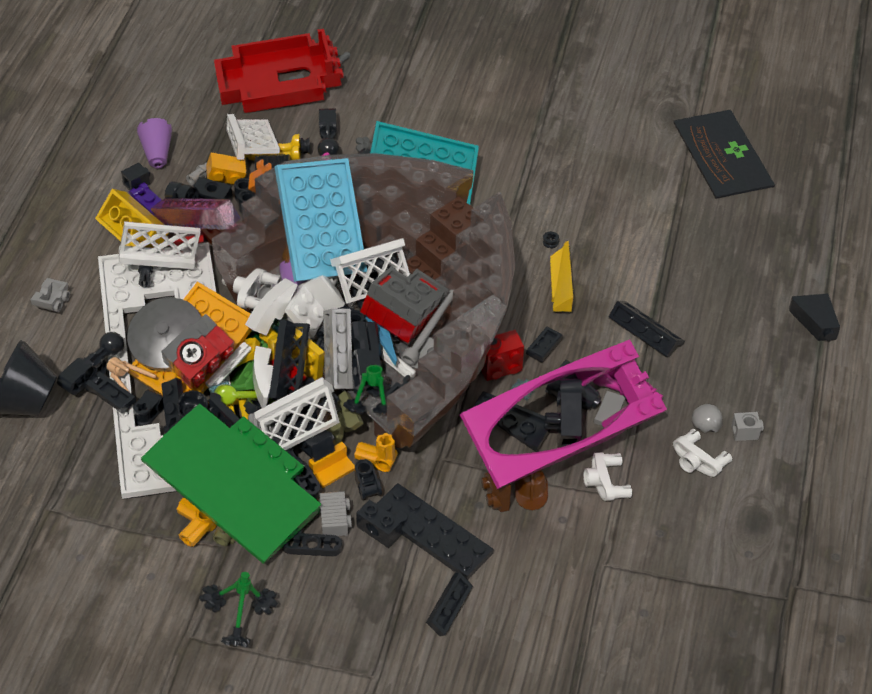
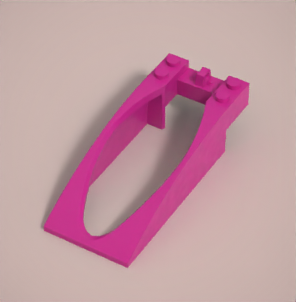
[460,340,667,489]

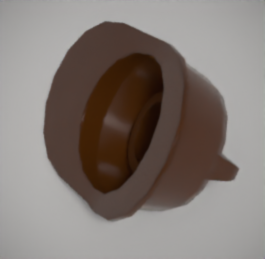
[515,470,548,511]

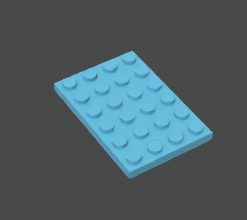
[274,158,367,282]

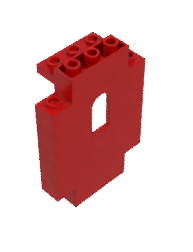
[214,29,343,113]

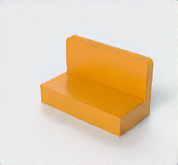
[308,442,355,488]

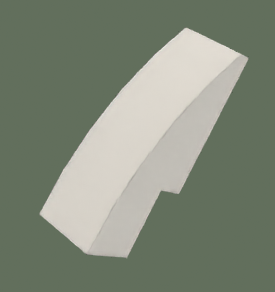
[245,278,298,336]
[253,346,273,408]

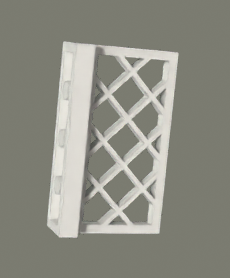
[226,114,280,160]
[118,222,200,269]
[330,238,410,304]
[254,378,340,450]

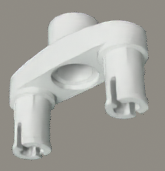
[233,268,282,309]
[673,429,732,477]
[584,452,632,501]

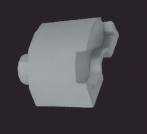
[30,278,70,312]

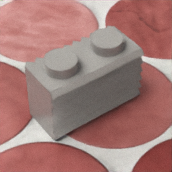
[320,491,352,536]

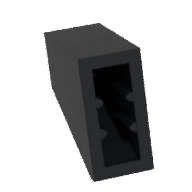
[789,293,840,341]

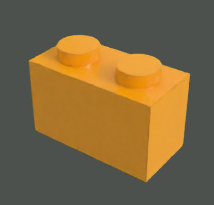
[206,152,246,184]

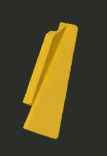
[550,241,573,312]

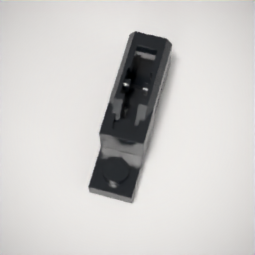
[351,321,382,394]

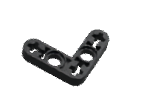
[282,528,342,557]

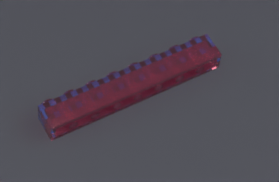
[150,198,241,230]

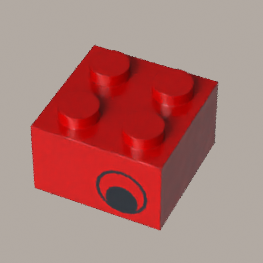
[481,330,524,381]

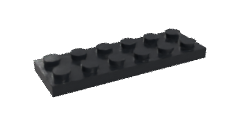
[376,483,494,580]

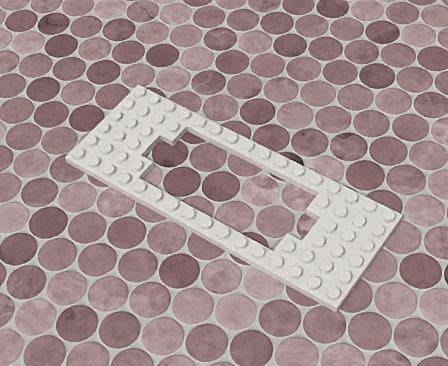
[98,242,234,499]

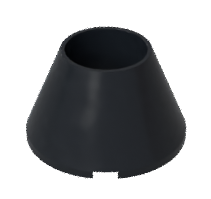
[0,340,57,416]

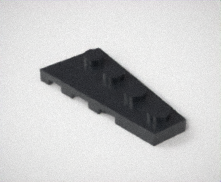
[474,391,551,452]

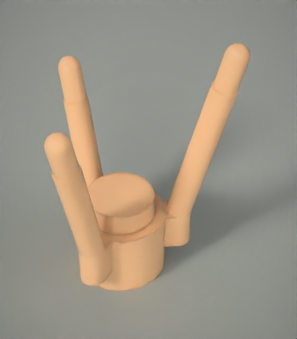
[107,357,156,393]

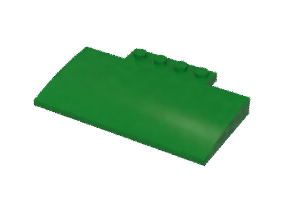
[141,404,321,564]

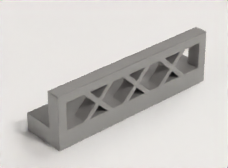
[323,309,353,390]

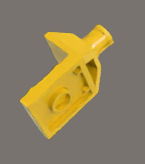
[259,327,325,381]

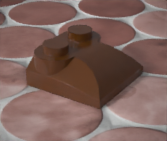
[481,472,511,512]

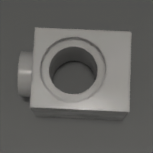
[731,412,763,441]

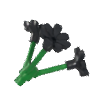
[199,572,278,647]

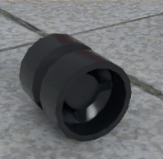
[165,181,199,209]

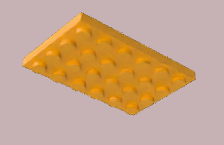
[127,281,252,394]

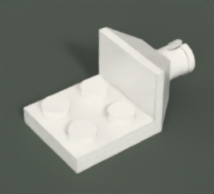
[284,275,345,339]

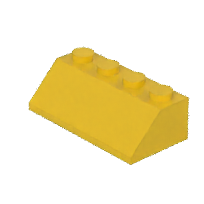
[95,188,168,248]

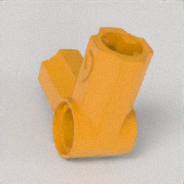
[354,433,398,472]
[177,497,217,547]

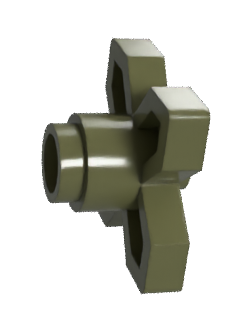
[326,391,363,445]

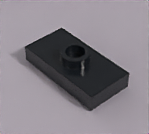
[526,327,563,362]

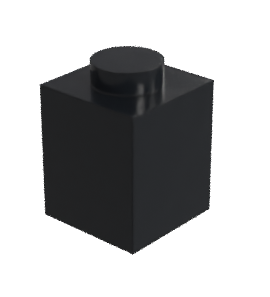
[121,162,151,191]

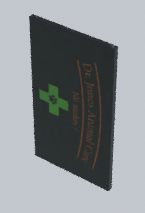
[673,109,775,199]

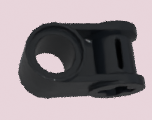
[133,389,164,426]
[355,459,382,500]

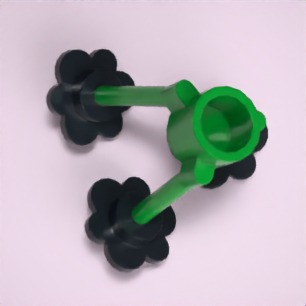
[343,365,396,414]

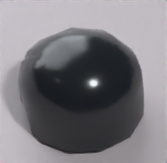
[176,390,208,419]

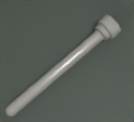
[401,289,456,365]

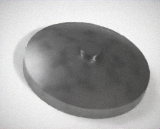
[127,297,202,371]

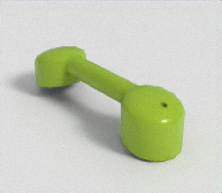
[214,384,276,405]

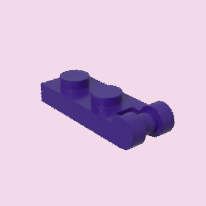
[129,183,173,222]

